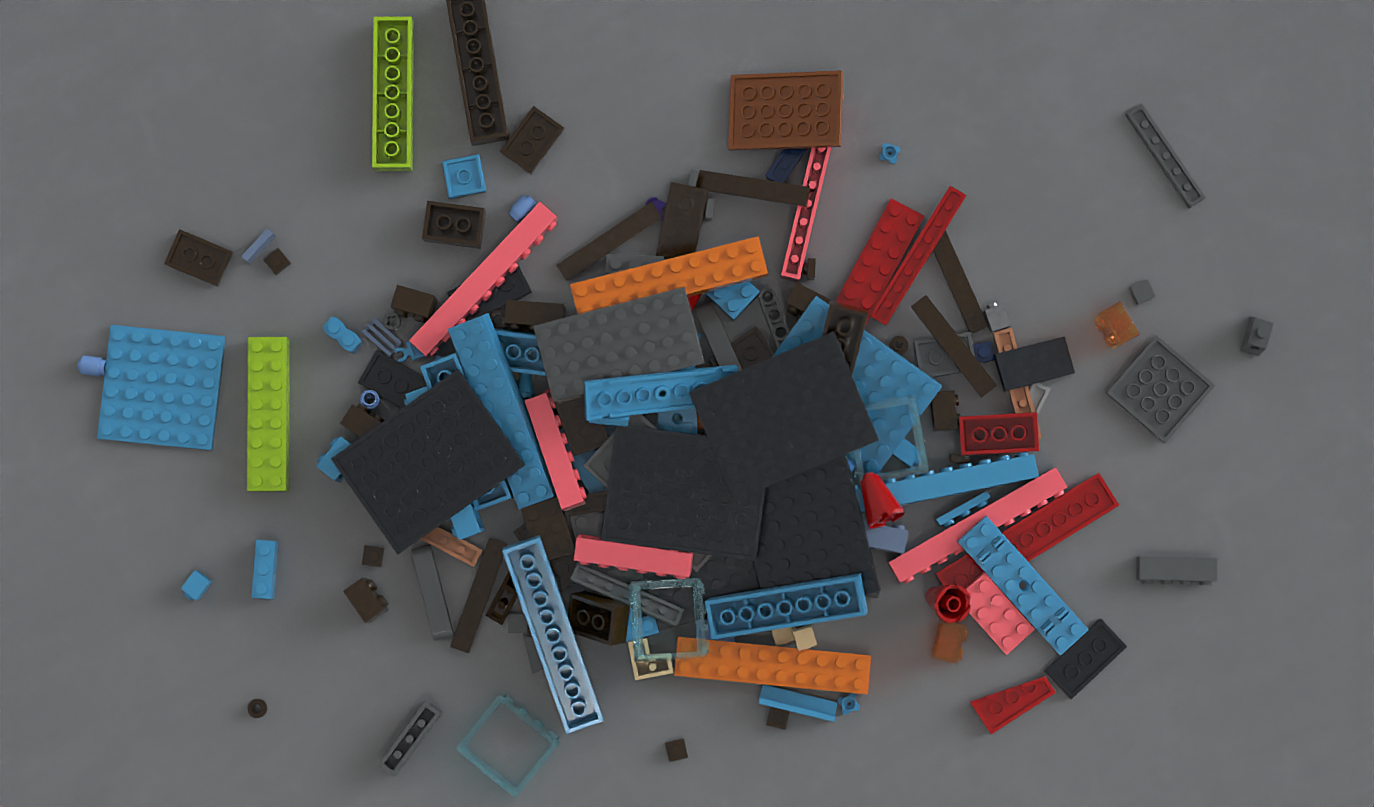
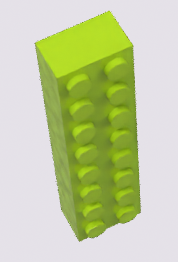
[372,17,414,171]
[247,337,290,492]

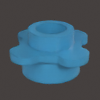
[879,143,900,164]
[838,693,860,715]

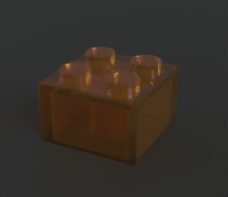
[1094,301,1140,350]
[931,620,968,664]

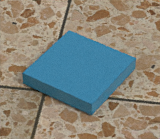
[442,154,487,199]

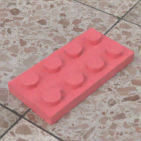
[965,572,1035,655]

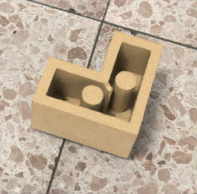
[771,624,817,651]
[628,638,674,680]

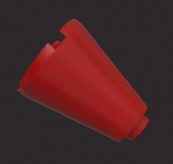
[860,472,905,529]
[925,584,971,623]

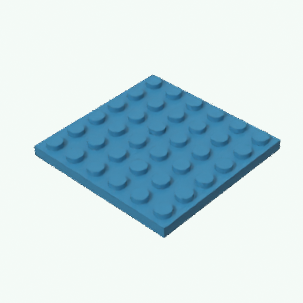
[97,325,226,451]

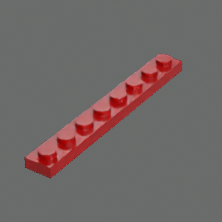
[870,186,967,326]

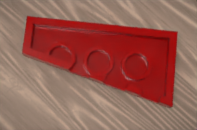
[970,676,1056,735]

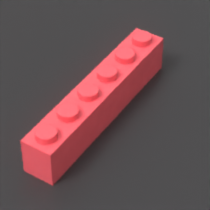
[525,393,587,511]
[574,534,694,579]

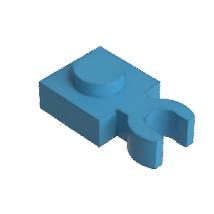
[394,341,425,363]

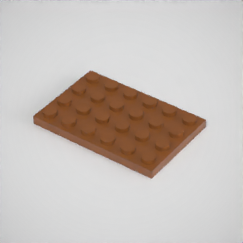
[728,70,844,151]

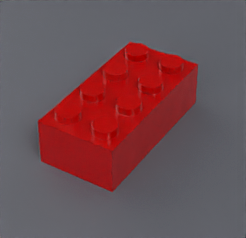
[959,412,1040,455]

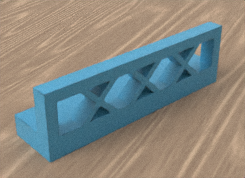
[758,684,838,722]

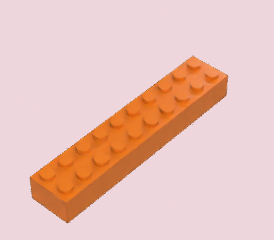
[570,236,768,314]
[674,637,871,695]

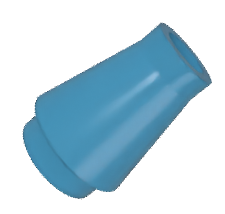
[517,373,534,401]

